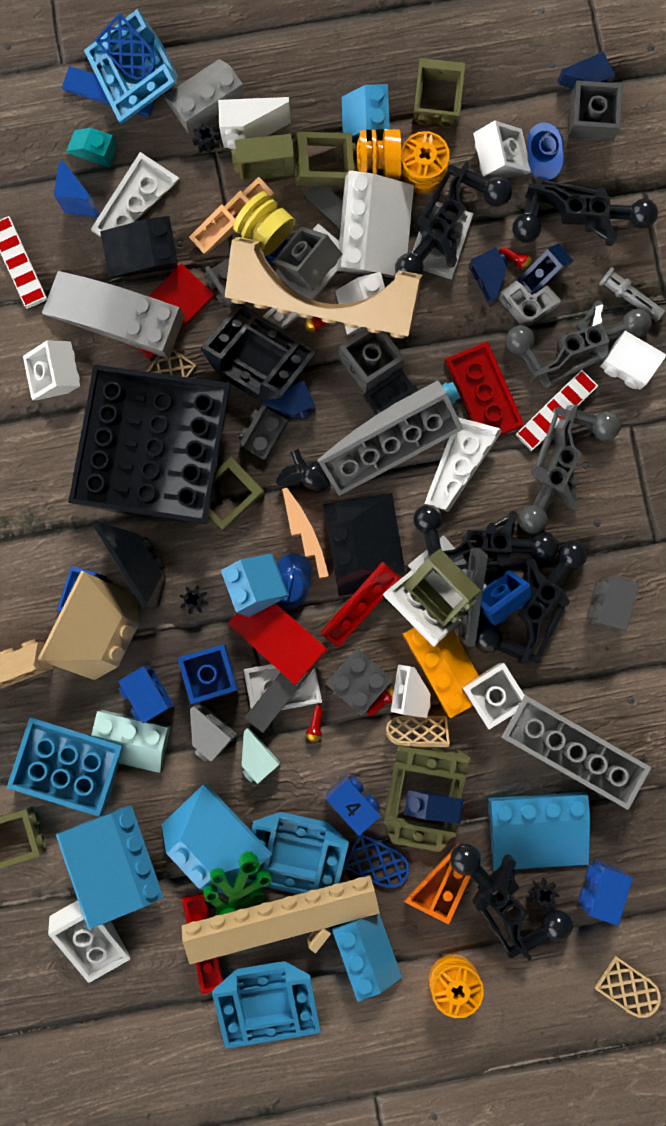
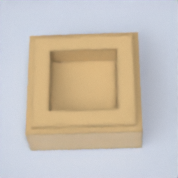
[307,928,331,954]

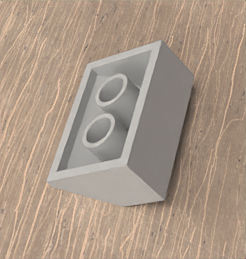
[163,59,245,134]
[190,703,237,762]

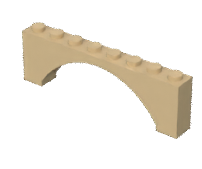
[225,237,423,338]

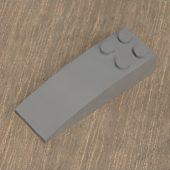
[42,271,185,359]
[318,380,463,496]
[501,695,652,810]

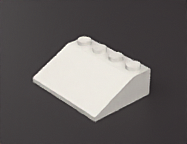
[337,171,414,278]

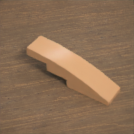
[189,177,276,255]
[283,488,329,579]

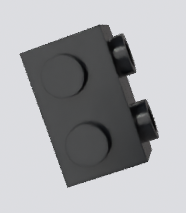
[363,369,418,415]

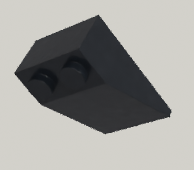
[100,216,178,279]

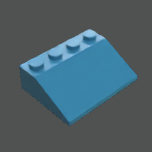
[7,717,123,817]
[487,792,590,871]
[56,805,164,929]

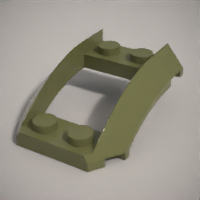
[384,745,470,852]

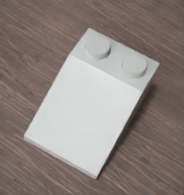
[218,97,291,149]
[48,900,130,983]

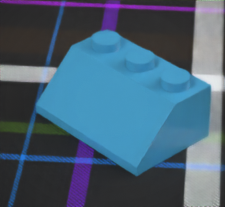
[332,914,402,1002]

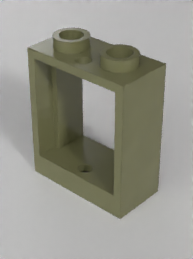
[412,58,465,128]
[293,131,357,187]
[231,134,295,182]
[207,457,265,532]
[403,549,481,627]
[0,806,47,869]

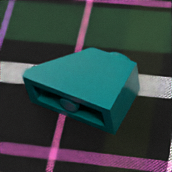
[67,128,118,168]

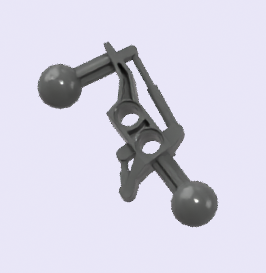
[505,300,652,388]
[518,404,621,535]

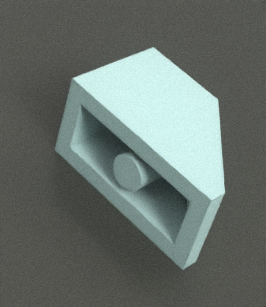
[242,727,280,784]

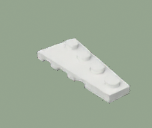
[91,152,180,237]
[424,417,502,512]

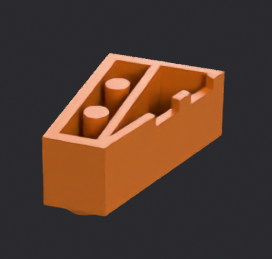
[404,843,471,925]

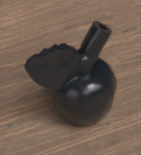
[276,449,330,493]

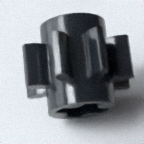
[192,123,221,154]
[179,585,209,614]
[528,877,560,910]

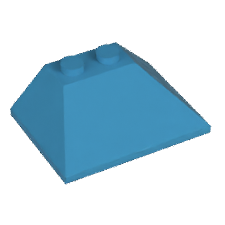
[84,9,178,124]
[161,782,272,894]
[246,812,349,894]
[212,961,321,1049]

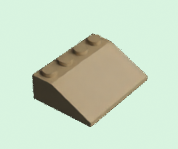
[0,639,53,689]

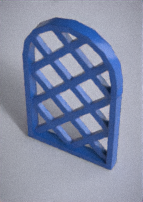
[94,12,156,80]
[343,834,409,889]

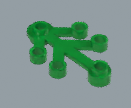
[203,852,272,915]

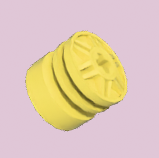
[233,191,295,256]

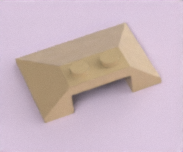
[38,571,139,680]

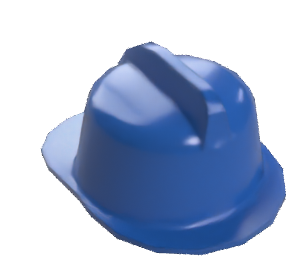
[527,122,564,181]
[276,554,311,609]

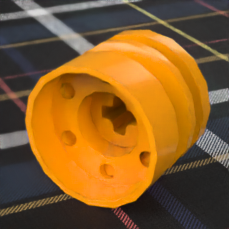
[356,129,401,180]
[400,131,450,194]
[429,954,484,1018]

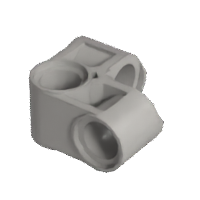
[498,280,562,326]

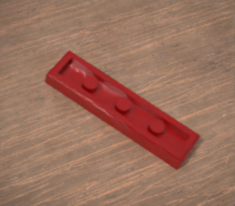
[320,562,401,648]
[181,892,224,995]

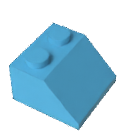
[342,84,390,142]
[221,554,289,617]

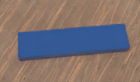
[62,66,156,117]

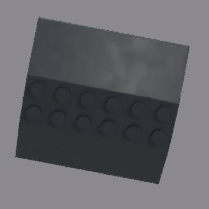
[68,365,231,524]

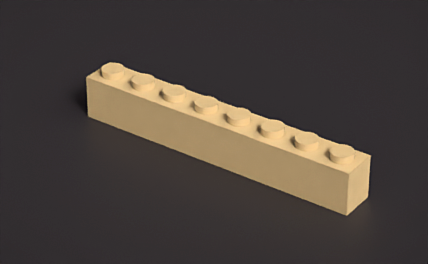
[181,876,380,964]

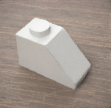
[391,665,431,718]

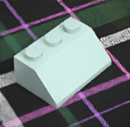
[91,710,171,773]

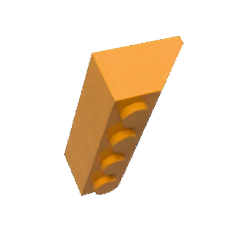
[402,627,479,718]

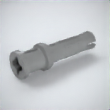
[599,267,666,322]

